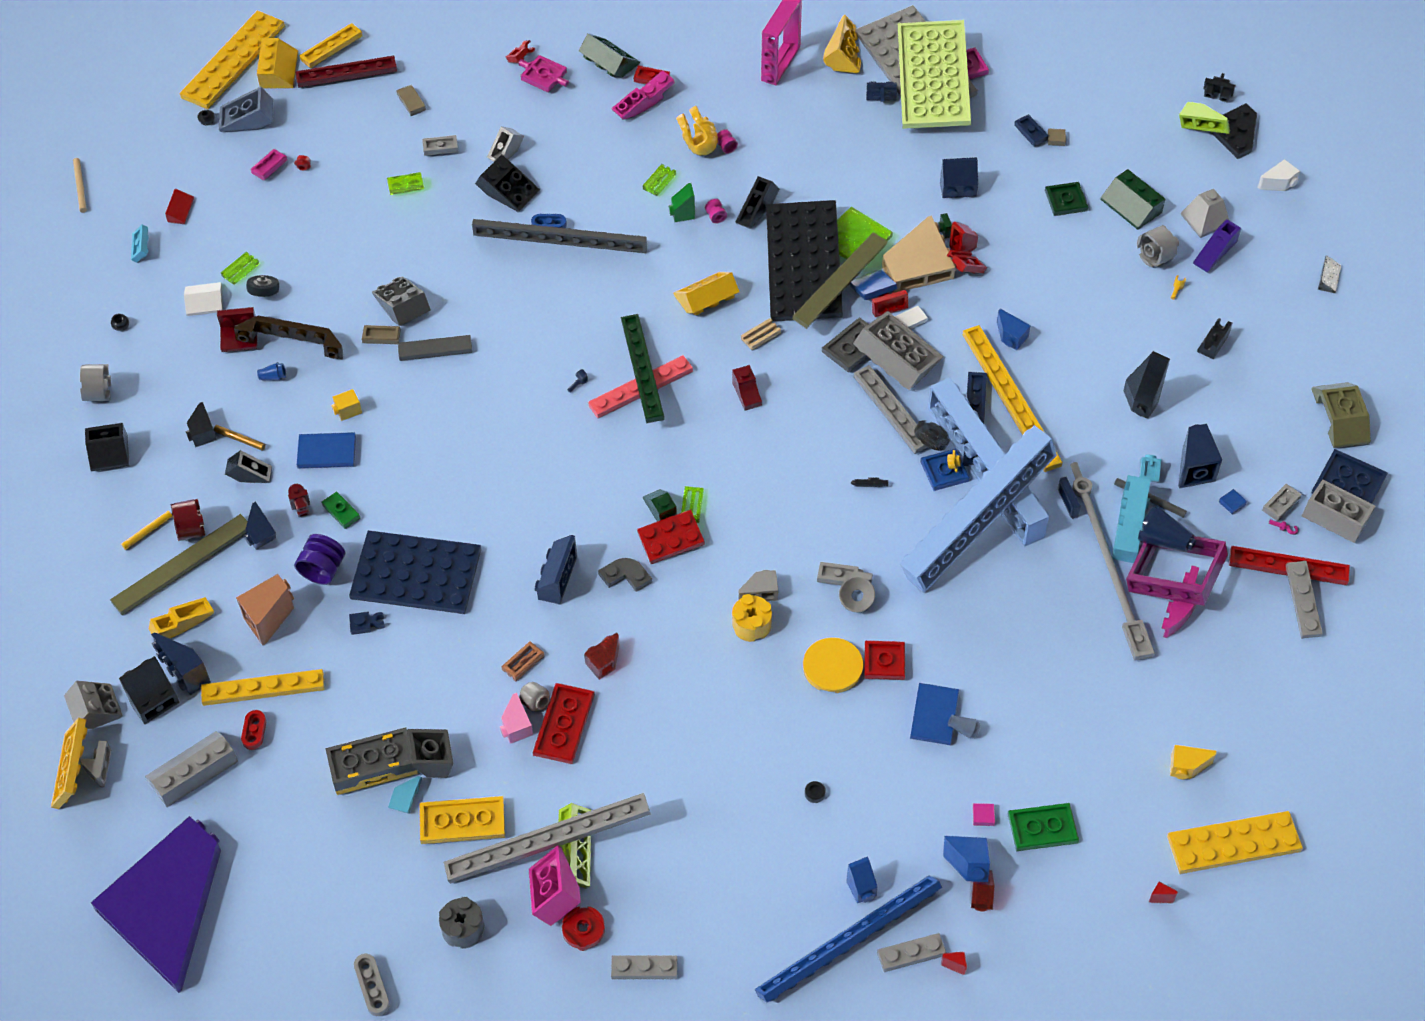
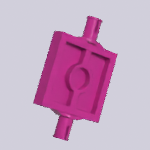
[518,55,569,93]

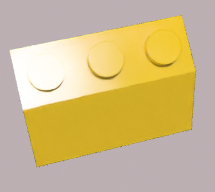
[257,38,298,88]
[673,272,740,315]

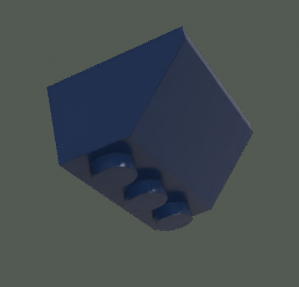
[534,535,577,604]

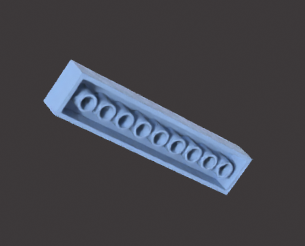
[928,378,1049,546]
[900,425,1057,593]

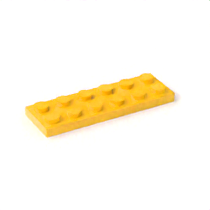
[1167,811,1303,874]

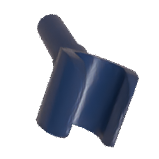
[567,369,588,392]

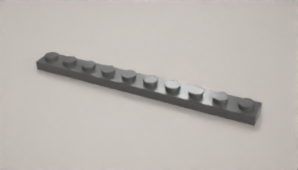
[472,219,647,254]

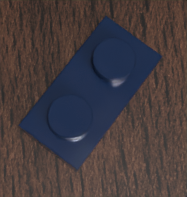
[1014,114,1049,147]

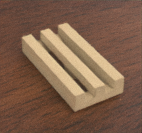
[741,318,781,350]

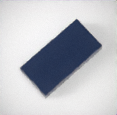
[1058,476,1081,519]

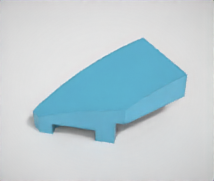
[388,776,422,813]

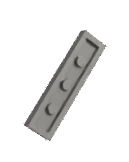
[1286,561,1322,639]

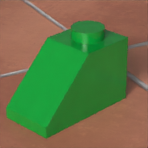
[668,183,695,222]

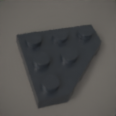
[1210,103,1257,159]

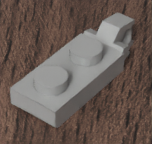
[817,562,873,585]

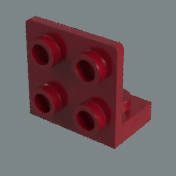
[217,307,258,352]

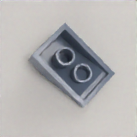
[219,87,273,132]

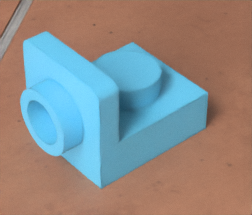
[1139,455,1161,482]

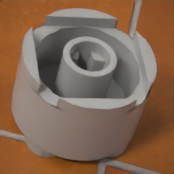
[1137,225,1179,267]
[80,364,111,401]

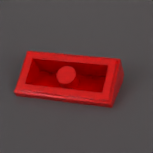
[165,189,194,224]

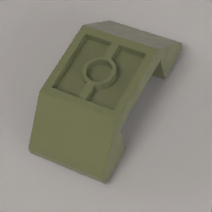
[1311,382,1371,448]

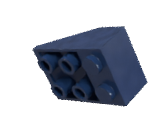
[151,632,211,695]

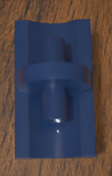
[866,82,897,102]

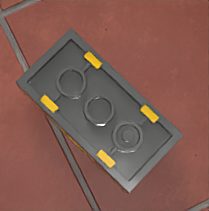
[325,727,418,795]

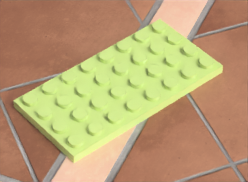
[898,20,971,129]

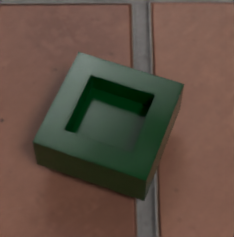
[938,213,952,239]

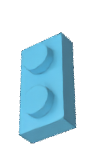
[131,224,149,263]

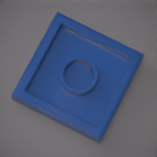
[850,270,897,301]
[920,448,969,491]

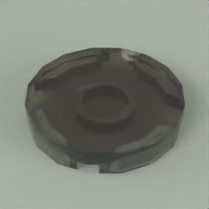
[914,420,950,451]

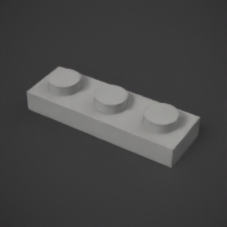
[877,933,946,972]
[611,955,677,979]

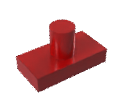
[872,290,908,317]

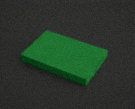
[1008,803,1079,851]

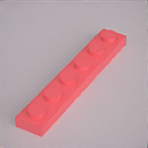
[588,355,693,418]

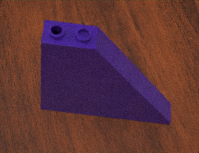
[91,816,221,993]

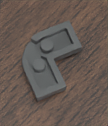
[598,558,652,592]

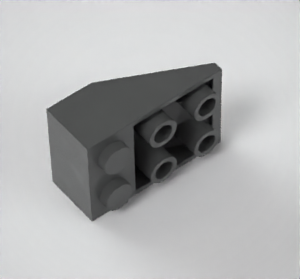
[372,277,431,326]

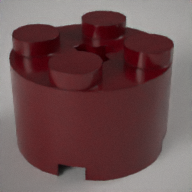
[170,499,205,541]

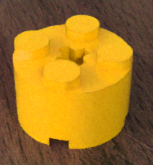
[732,594,772,642]

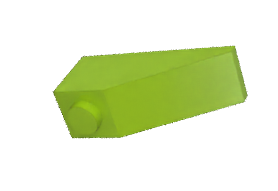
[1179,102,1230,134]

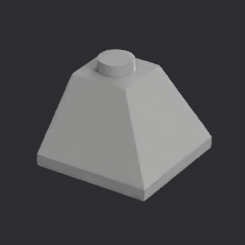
[1181,188,1229,238]

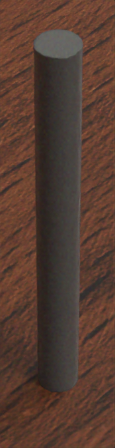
[1114,478,1187,518]

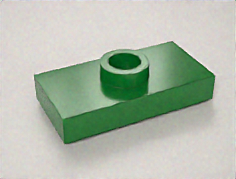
[321,491,360,529]

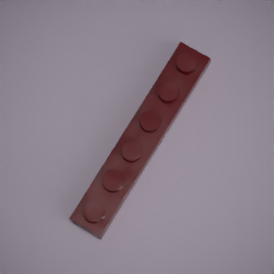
[295,55,397,88]

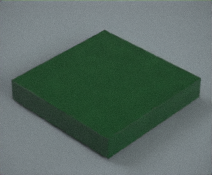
[1045,182,1088,216]

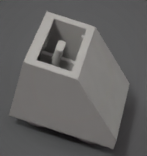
[64,680,123,729]

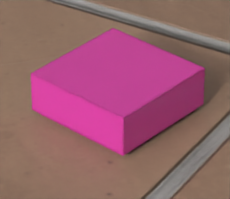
[972,803,995,826]

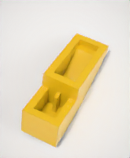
[149,597,214,639]

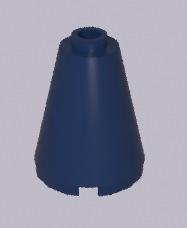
[1138,506,1196,552]

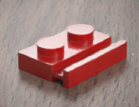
[946,250,987,273]

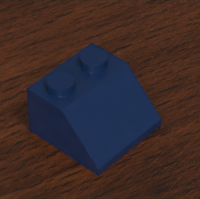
[940,157,978,198]

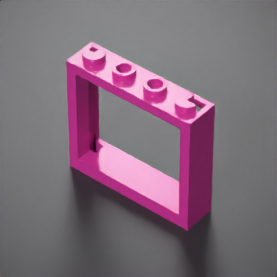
[761,0,802,86]

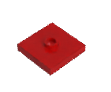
[864,640,905,680]

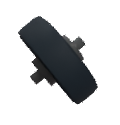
[246,275,279,297]

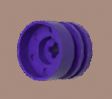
[294,534,346,585]

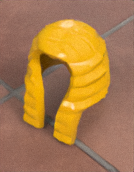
[676,105,718,156]

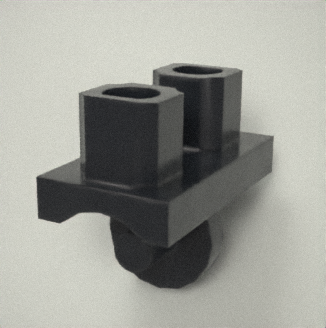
[1203,73,1236,102]

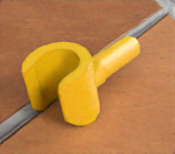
[1171,275,1186,300]

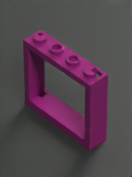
[1126,536,1228,606]

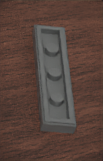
[398,335,472,361]

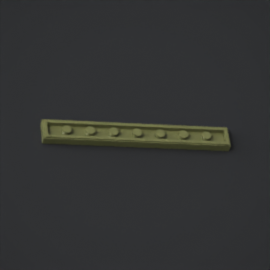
[792,232,887,329]
[110,514,247,615]

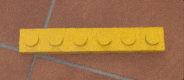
[201,669,324,706]

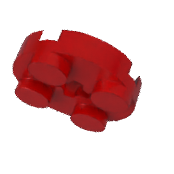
[562,906,605,951]

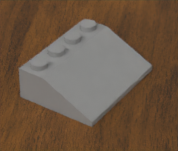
[853,311,943,390]

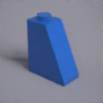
[943,836,990,882]

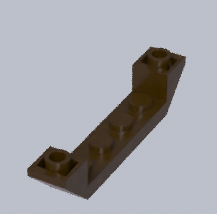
[234,315,343,359]

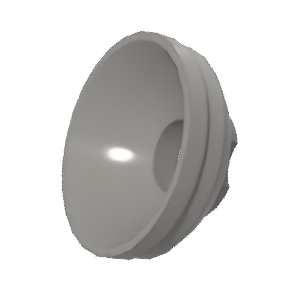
[839,576,875,612]

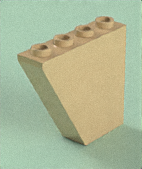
[882,216,957,293]

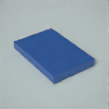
[296,432,356,469]
[910,683,959,745]

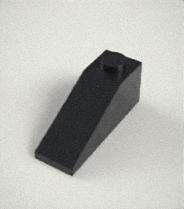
[735,176,780,229]

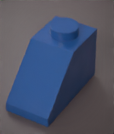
[997,308,1031,350]
[846,856,878,904]

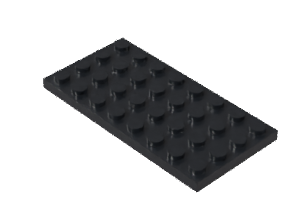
[766,200,843,321]

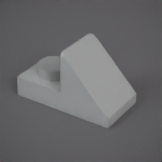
[79,741,112,787]

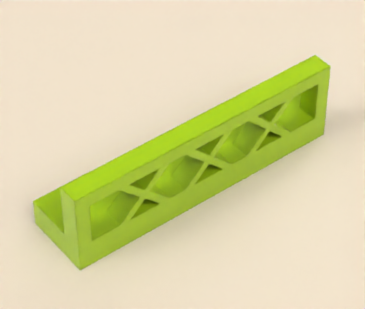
[558,803,591,889]

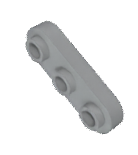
[354,954,390,1016]

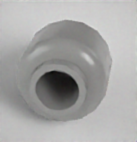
[519,682,549,712]

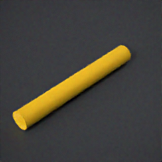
[121,511,173,550]

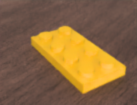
[51,717,87,809]
[420,796,505,844]

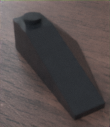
[1123,351,1170,419]

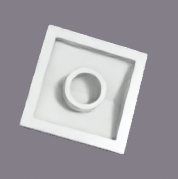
[184,282,223,316]

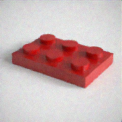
[637,509,705,564]

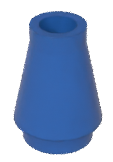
[257,362,286,380]

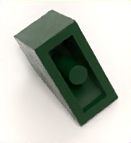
[643,489,677,521]

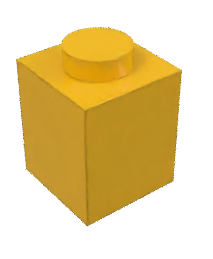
[331,389,362,421]

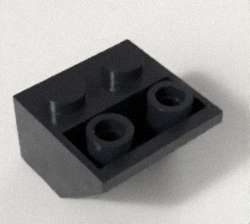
[85,423,129,472]

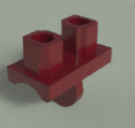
[288,483,311,517]

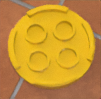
[803,638,863,693]

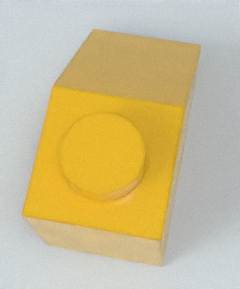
[1170,745,1216,779]

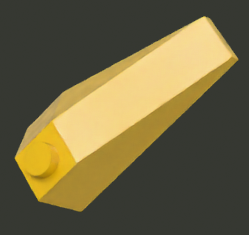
[823,15,861,73]

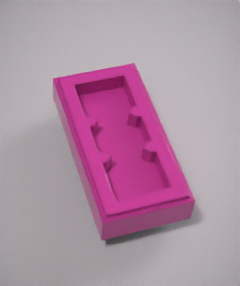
[250,149,287,180]

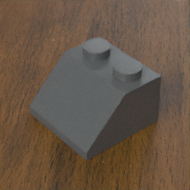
[407,729,453,778]

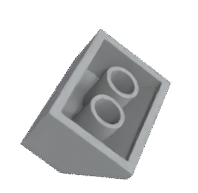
[1302,480,1375,543]

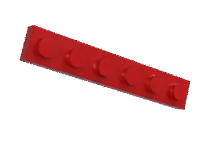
[1229,546,1350,585]

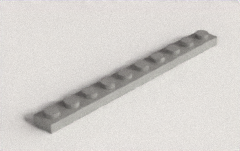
[444,793,651,884]

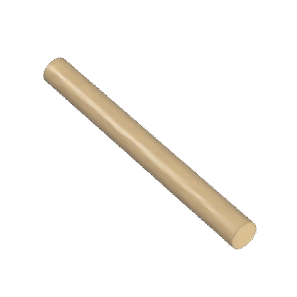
[73,158,87,213]

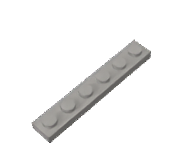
[854,365,931,454]

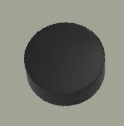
[805,781,825,803]

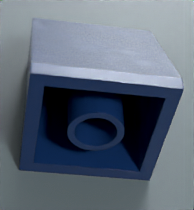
[1178,423,1222,488]

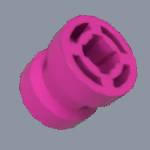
[717,129,738,154]
[705,199,727,223]

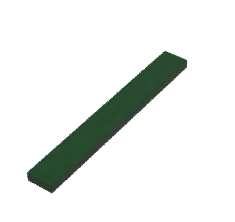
[621,314,665,424]

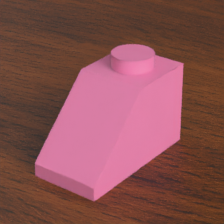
[500,693,533,744]

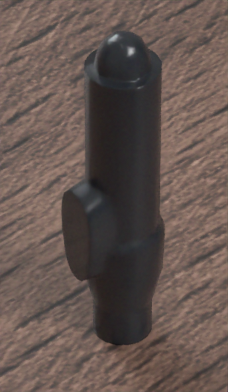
[851,477,888,487]

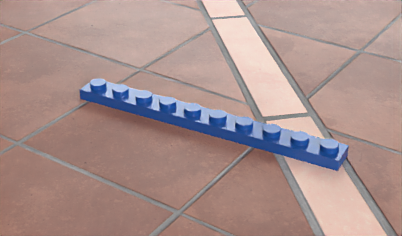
[754,875,942,1003]

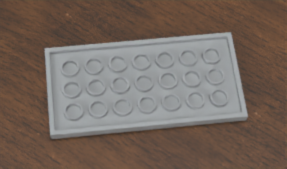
[855,5,977,98]

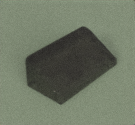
[1318,256,1341,293]

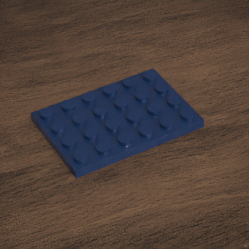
[349,530,481,614]

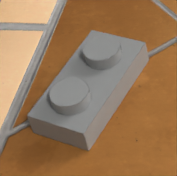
[422,135,458,156]
[1262,484,1302,521]

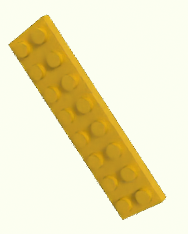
[179,10,285,110]

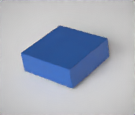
[1219,489,1247,514]

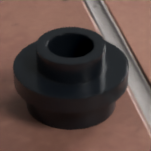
[197,110,215,126]
[111,313,129,331]

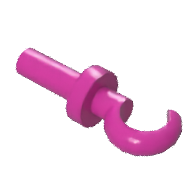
[1269,519,1298,535]

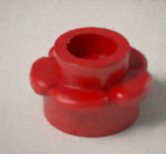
[294,155,311,171]

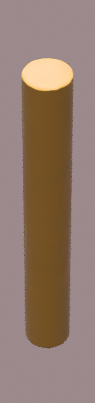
[214,425,266,451]

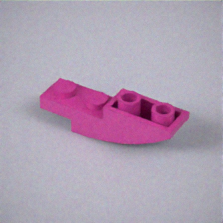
[611,70,675,120]
[1161,566,1201,638]

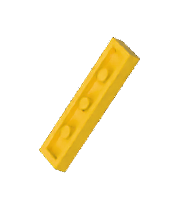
[299,23,363,69]

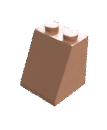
[236,574,294,646]

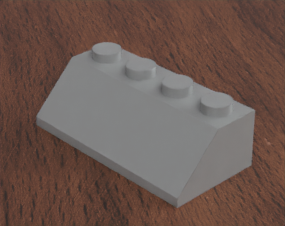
[145,731,238,807]

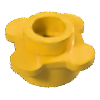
[947,450,961,473]

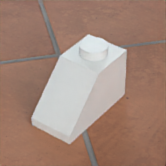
[1258,159,1300,191]

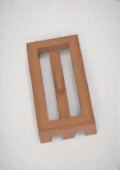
[501,641,544,681]

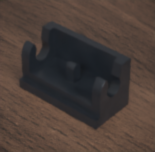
[1197,318,1233,359]

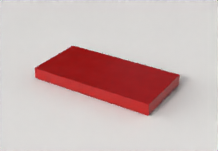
[533,683,595,764]

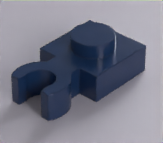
[349,612,385,635]

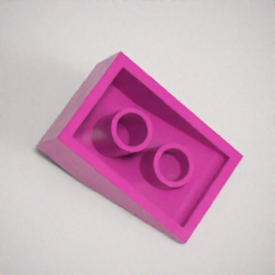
[529,845,581,926]

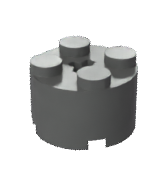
[439,897,484,948]

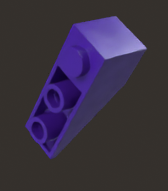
[1193,219,1241,273]

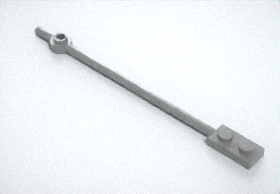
[1070,462,1154,661]

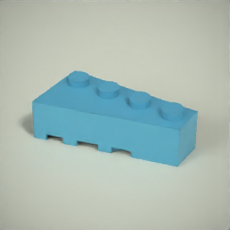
[1112,475,1151,563]

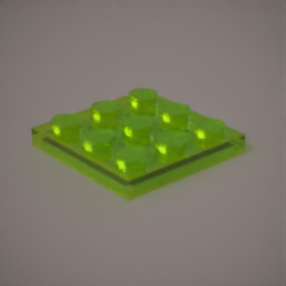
[837,206,893,260]

